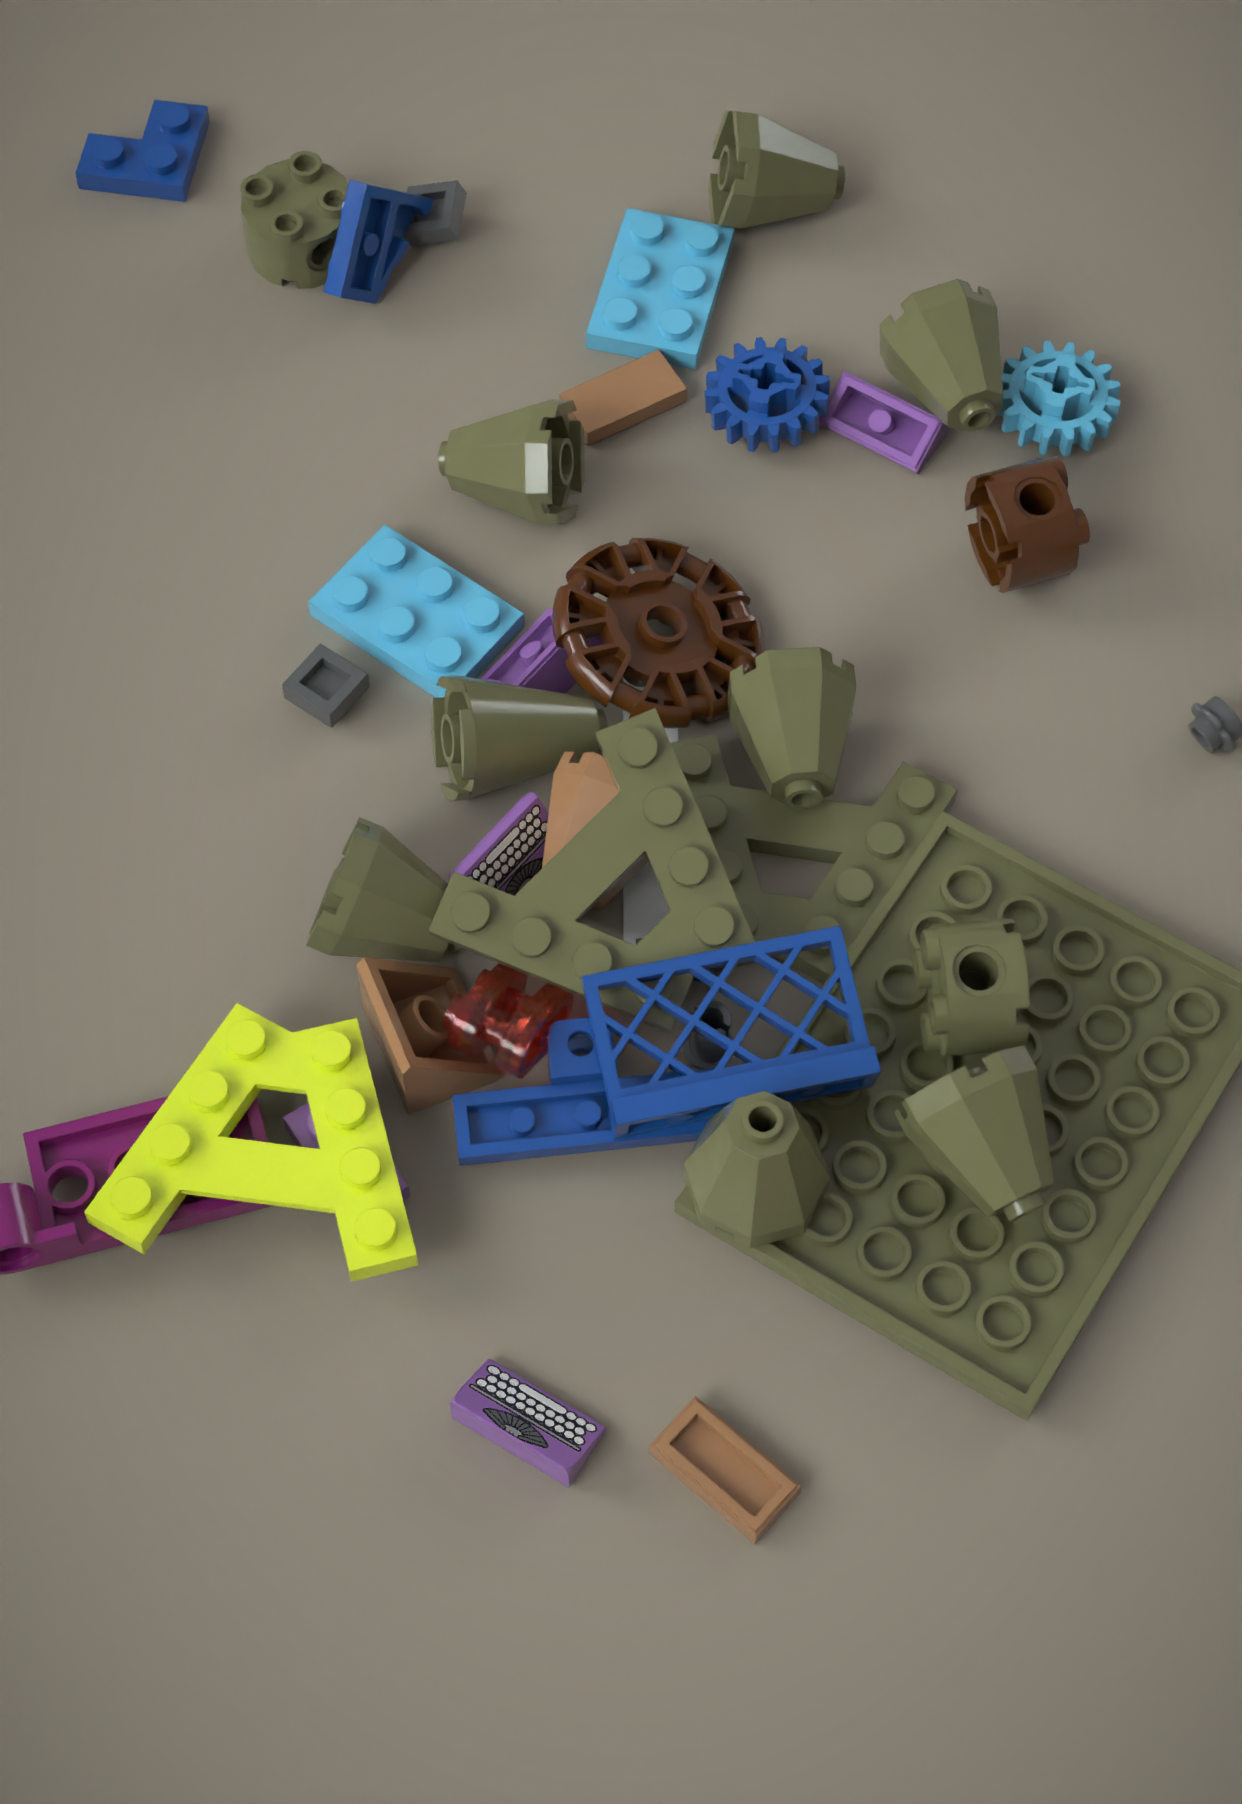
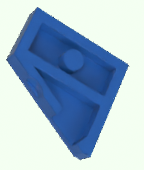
[324,179,434,304]

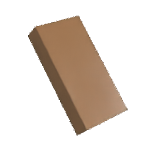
[559,349,687,446]
[649,1396,802,1544]

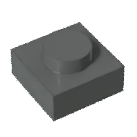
[402,180,467,246]
[282,643,370,728]

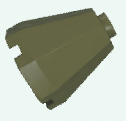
[708,110,845,228]
[880,279,1003,431]
[438,399,585,524]
[728,647,857,809]
[306,817,460,962]
[894,1045,1054,1222]
[683,1091,830,1249]

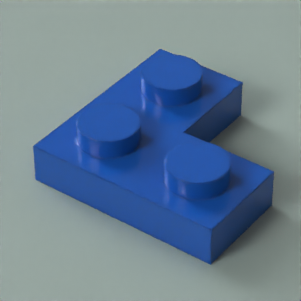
[75,100,210,202]

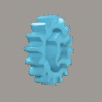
[996,340,1121,457]

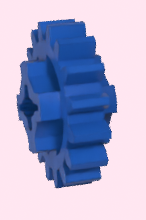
[704,337,830,453]

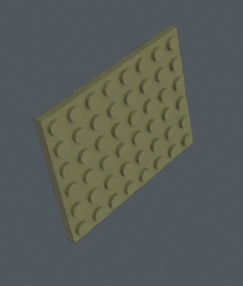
[674,811,1242,1421]

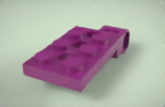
[0,1096,273,1275]

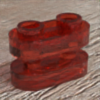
[442,963,574,1079]

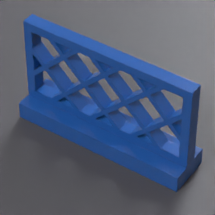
[581,926,881,1139]

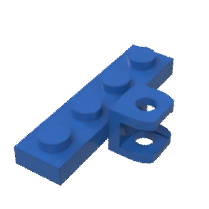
[452,1017,715,1166]

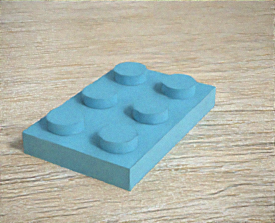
[586,208,735,370]
[308,524,525,698]

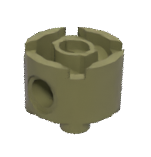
[240,151,348,289]
[913,918,1030,1057]

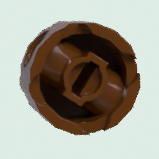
[965,456,1090,593]

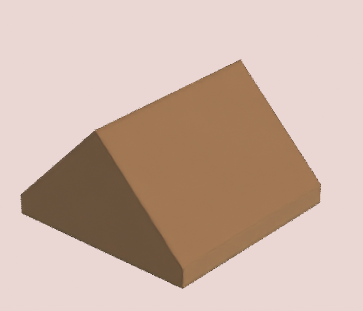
[356,957,503,1115]

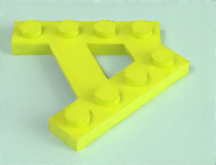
[84,1003,418,1282]

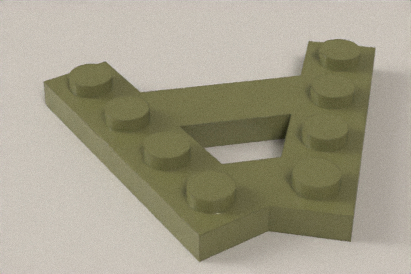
[428,708,756,1033]
[671,734,957,984]

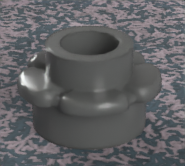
[1188,696,1242,753]

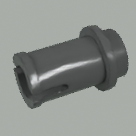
[683,1000,733,1069]

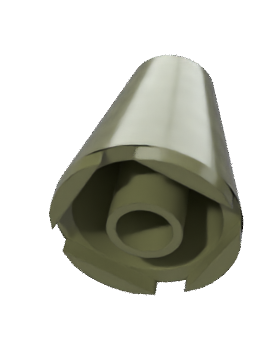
[431,675,608,801]

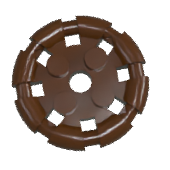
[552,538,764,729]

